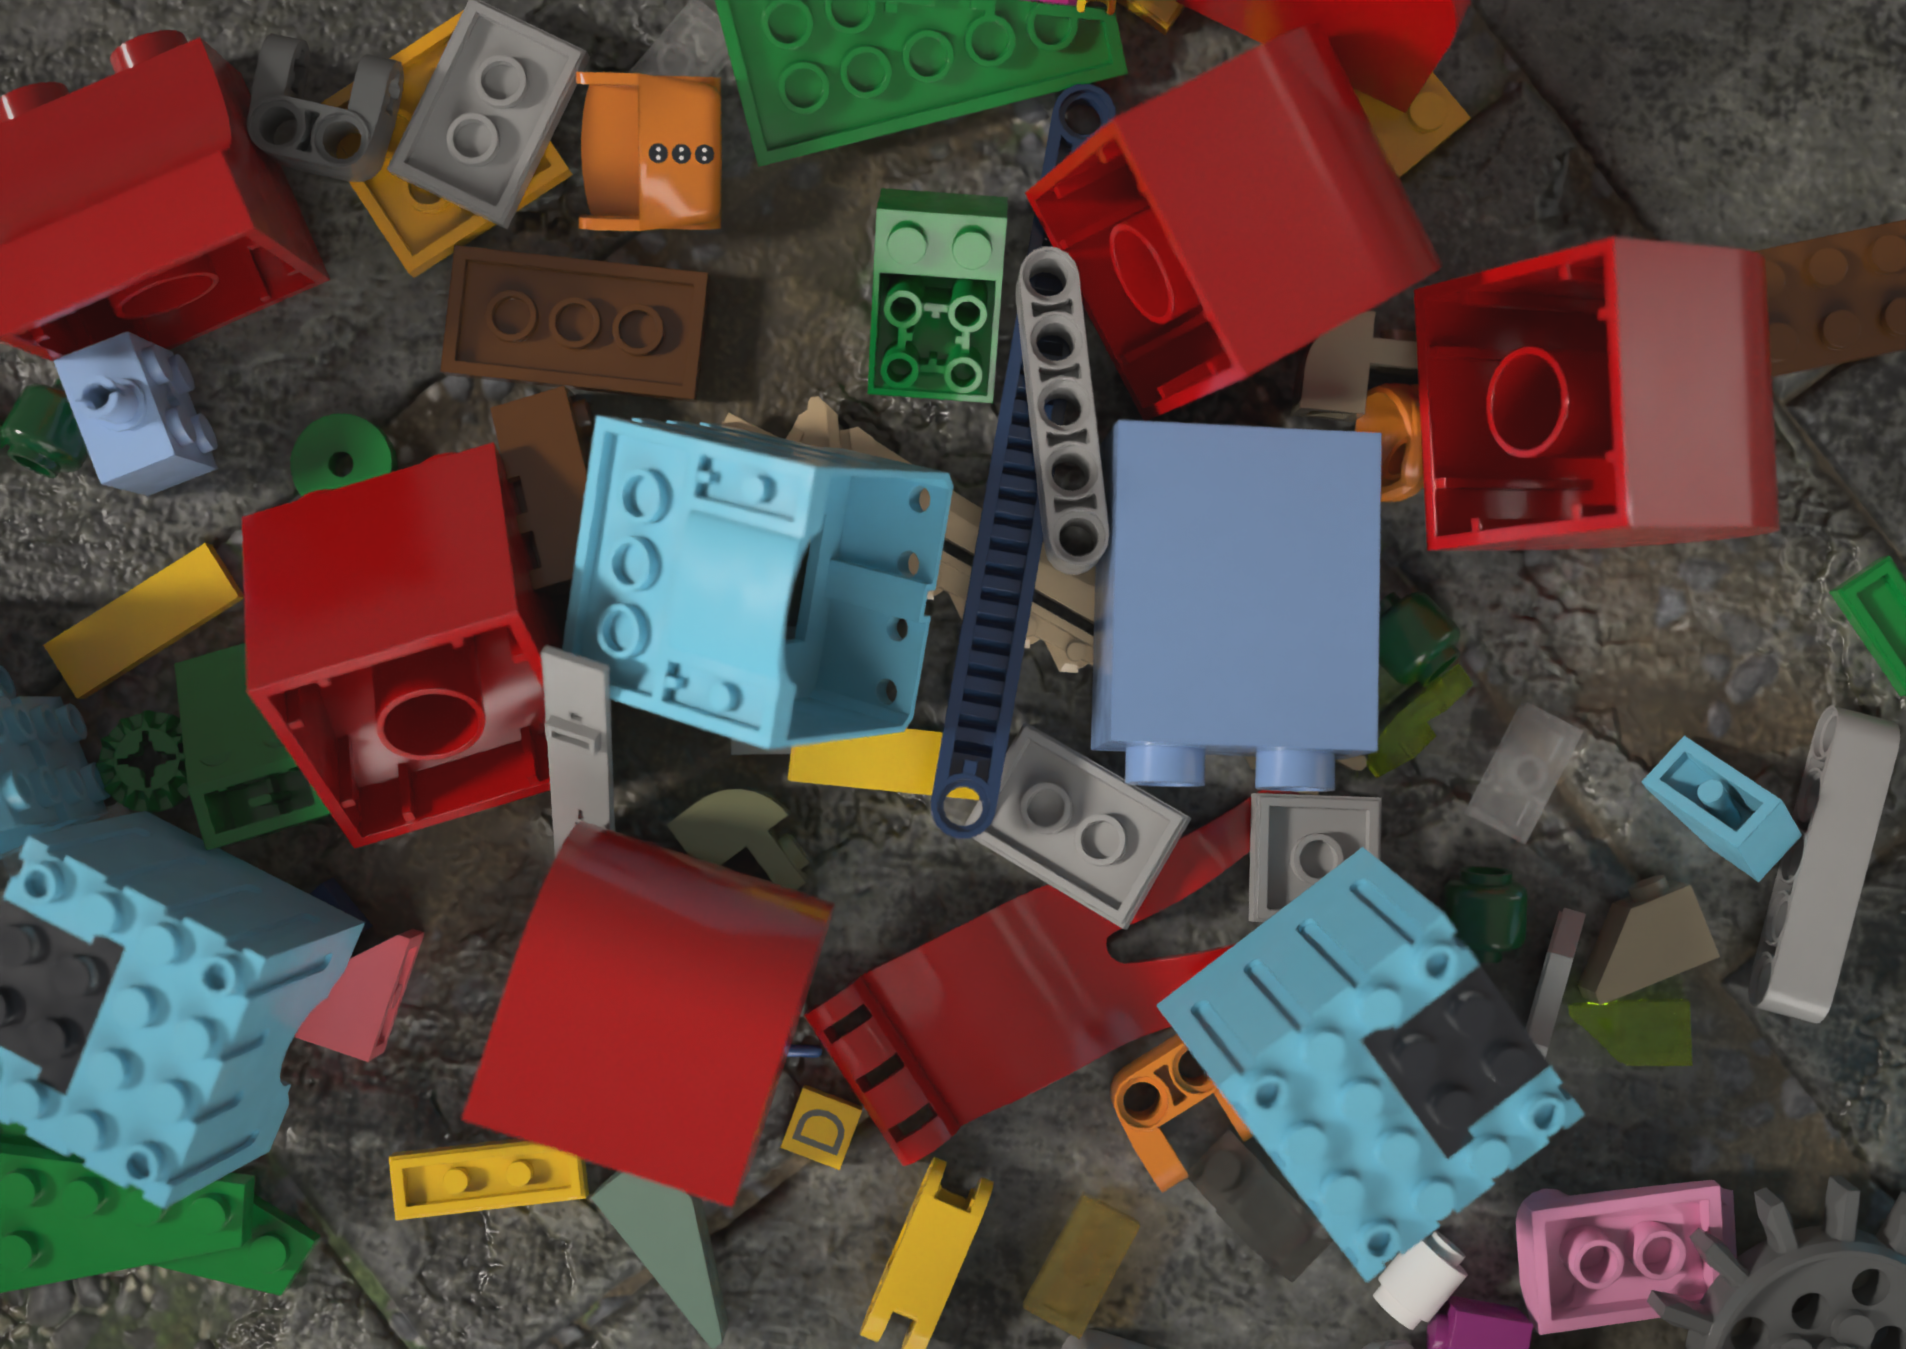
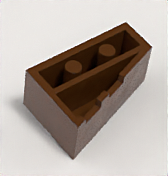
[490,386,595,596]

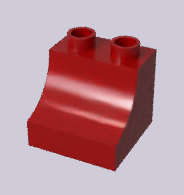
[0,30,331,362]
[242,442,563,849]

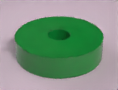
[290,413,398,496]

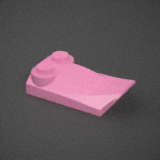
[1516,1180,1737,1335]

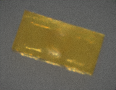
[1023,1191,1141,1339]

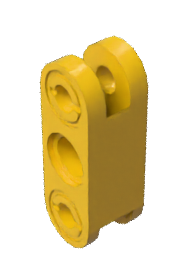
[860,1157,994,1349]

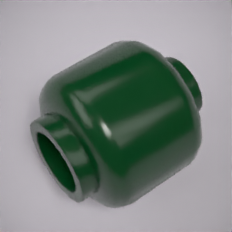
[1,379,89,479]
[1379,591,1461,687]
[1442,866,1528,963]

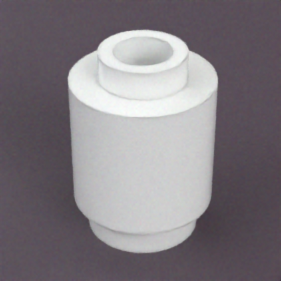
[1373,1231,1468,1330]

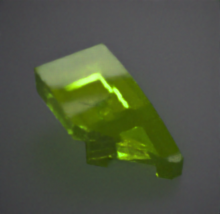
[1366,663,1473,779]
[1568,999,1693,1066]

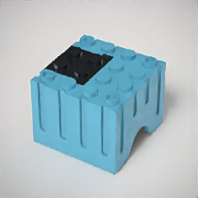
[0,811,365,1209]
[1156,847,1585,1282]

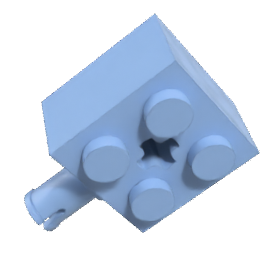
[53,331,218,496]

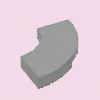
[1525,908,1586,1058]

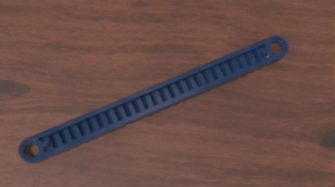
[931,84,1116,839]

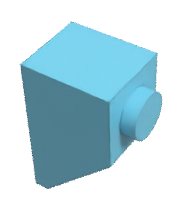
[1641,736,1802,882]

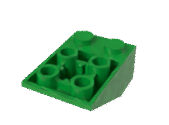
[867,188,1008,403]
[174,642,332,851]

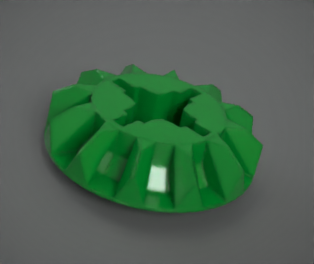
[95,710,190,813]

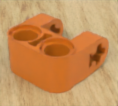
[1110,1034,1254,1193]

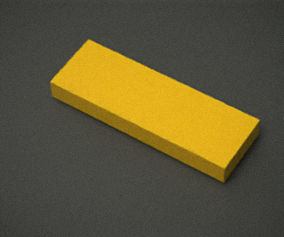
[43,543,244,699]
[788,728,979,800]
[388,1138,589,1220]

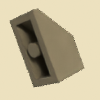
[1578,875,1720,1005]

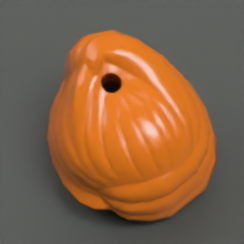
[1355,383,1424,502]

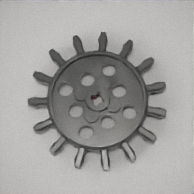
[1647,1176,1906,1349]

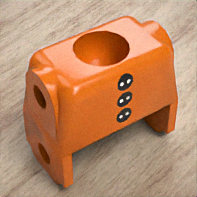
[576,72,722,231]

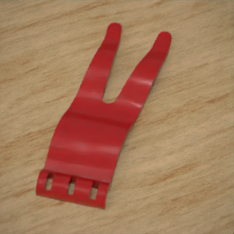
[803,790,1300,1166]

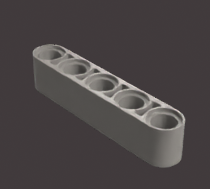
[1015,247,1109,575]
[1748,705,1900,1024]

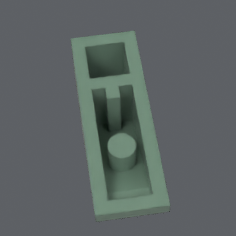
[591,1170,729,1349]

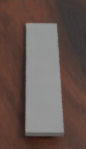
[542,646,615,858]

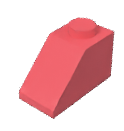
[295,929,425,1062]

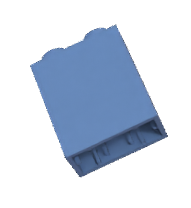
[1091,420,1381,792]

